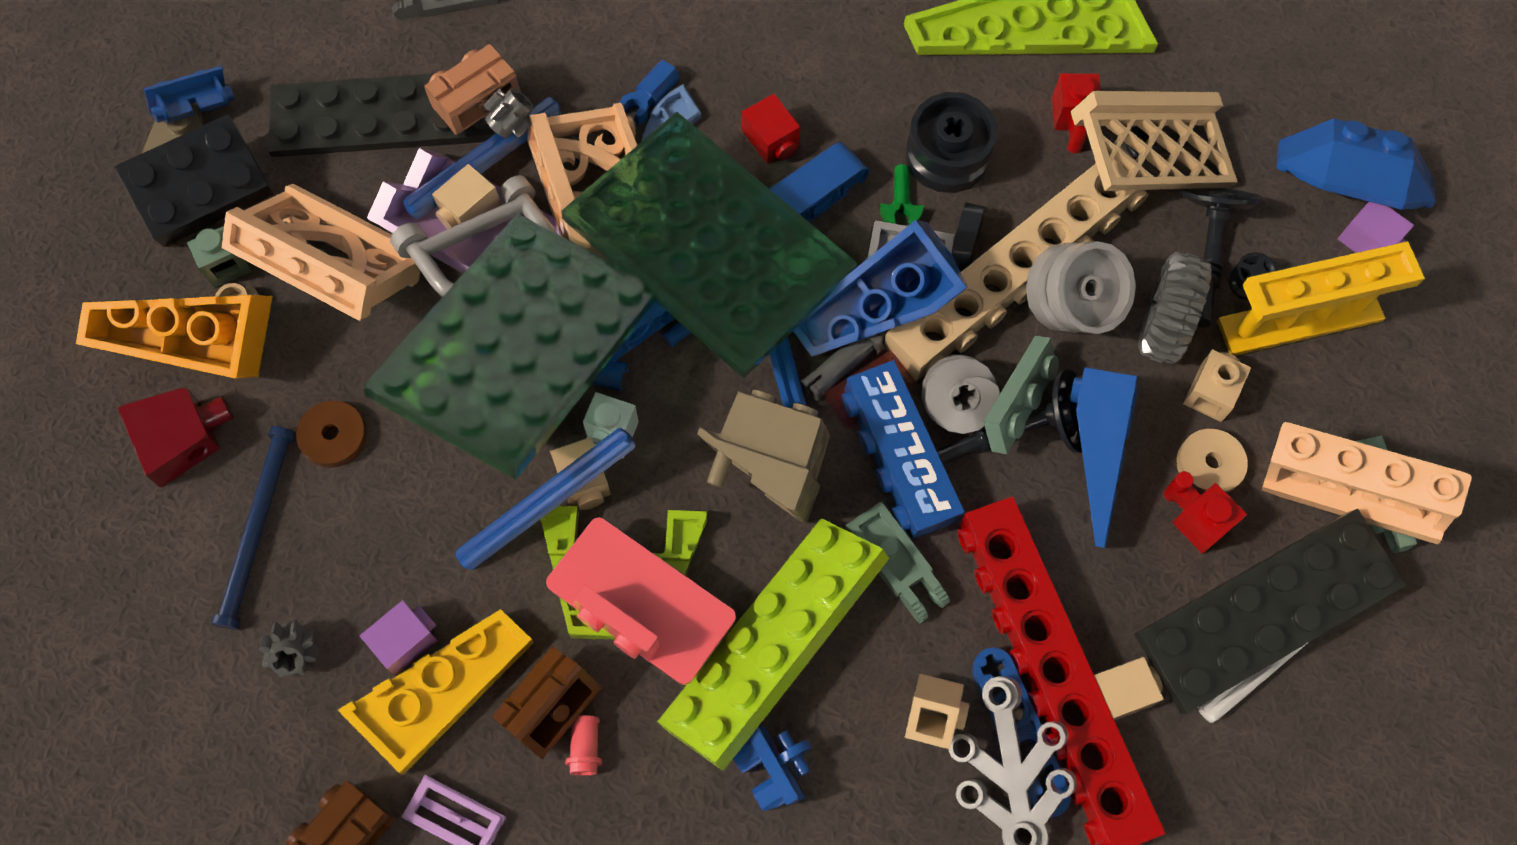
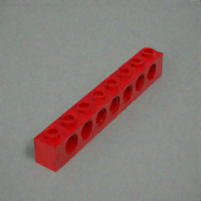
[957,496,1165,845]

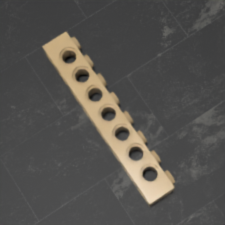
[883,146,1149,382]

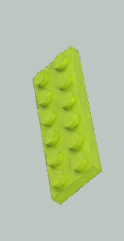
[657,518,890,771]

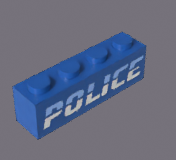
[841,360,965,540]

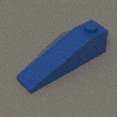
[788,220,968,356]
[1070,367,1139,548]

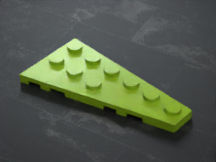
[904,0,1158,55]

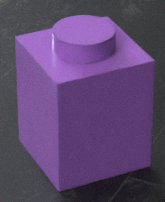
[1338,202,1414,253]
[360,600,438,676]

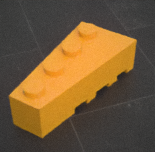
[76,295,273,379]

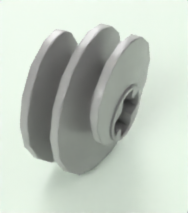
[921,355,1000,434]

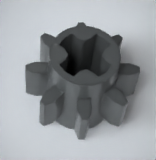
[484,88,534,138]
[258,620,318,677]

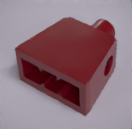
[118,388,234,487]

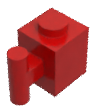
[1052,73,1101,154]
[1163,471,1247,554]

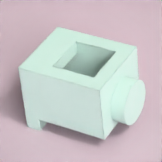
[583,392,639,459]

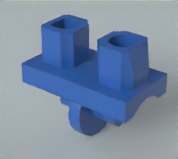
[733,726,812,811]

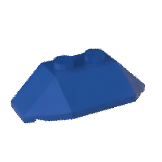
[1276,118,1436,210]

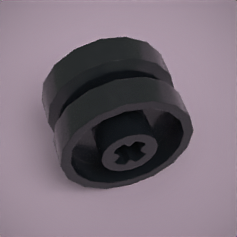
[906,92,997,193]

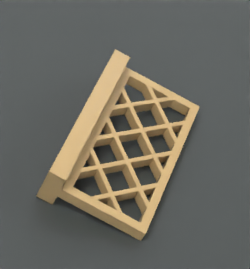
[1071,91,1237,191]

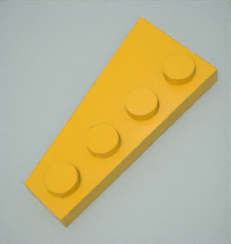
[338,609,534,775]

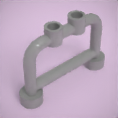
[390,175,560,302]

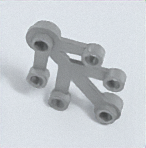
[948,676,1077,845]

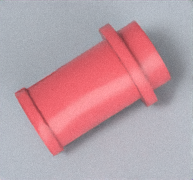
[565,715,602,776]

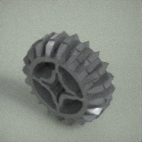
[1138,252,1212,364]

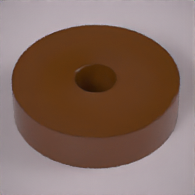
[296,400,367,468]

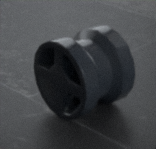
[1229,252,1278,301]

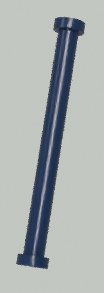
[210,426,296,630]

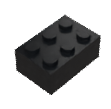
[114,114,274,247]

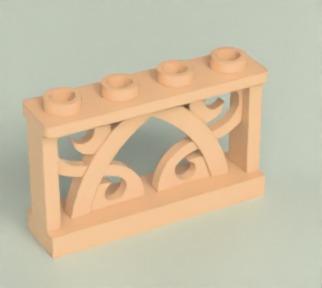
[527,103,671,271]
[222,184,420,321]
[1262,422,1472,544]

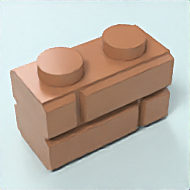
[424,44,520,135]

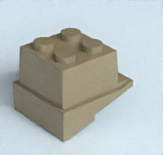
[697,390,830,523]

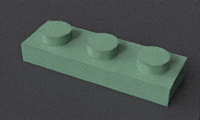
[983,336,1059,454]

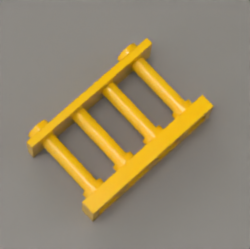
[1217,241,1425,356]

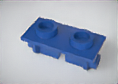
[144,66,234,124]

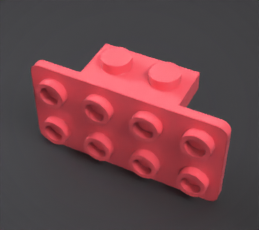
[546,518,736,685]

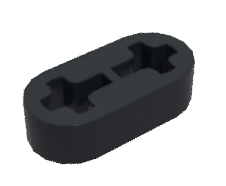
[951,202,985,272]

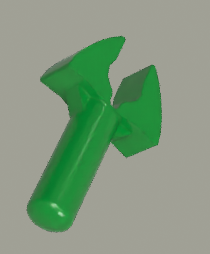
[880,164,924,226]

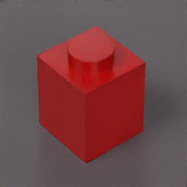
[741,93,800,164]

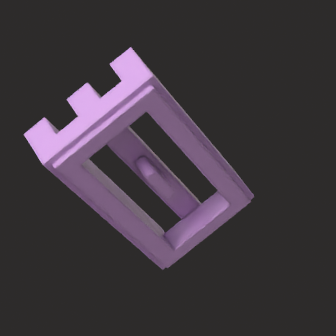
[402,775,507,845]

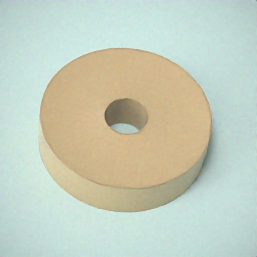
[1177,429,1248,494]

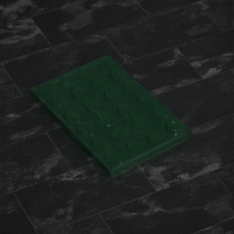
[561,112,858,378]
[363,214,659,480]

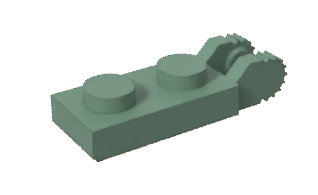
[845,502,950,624]

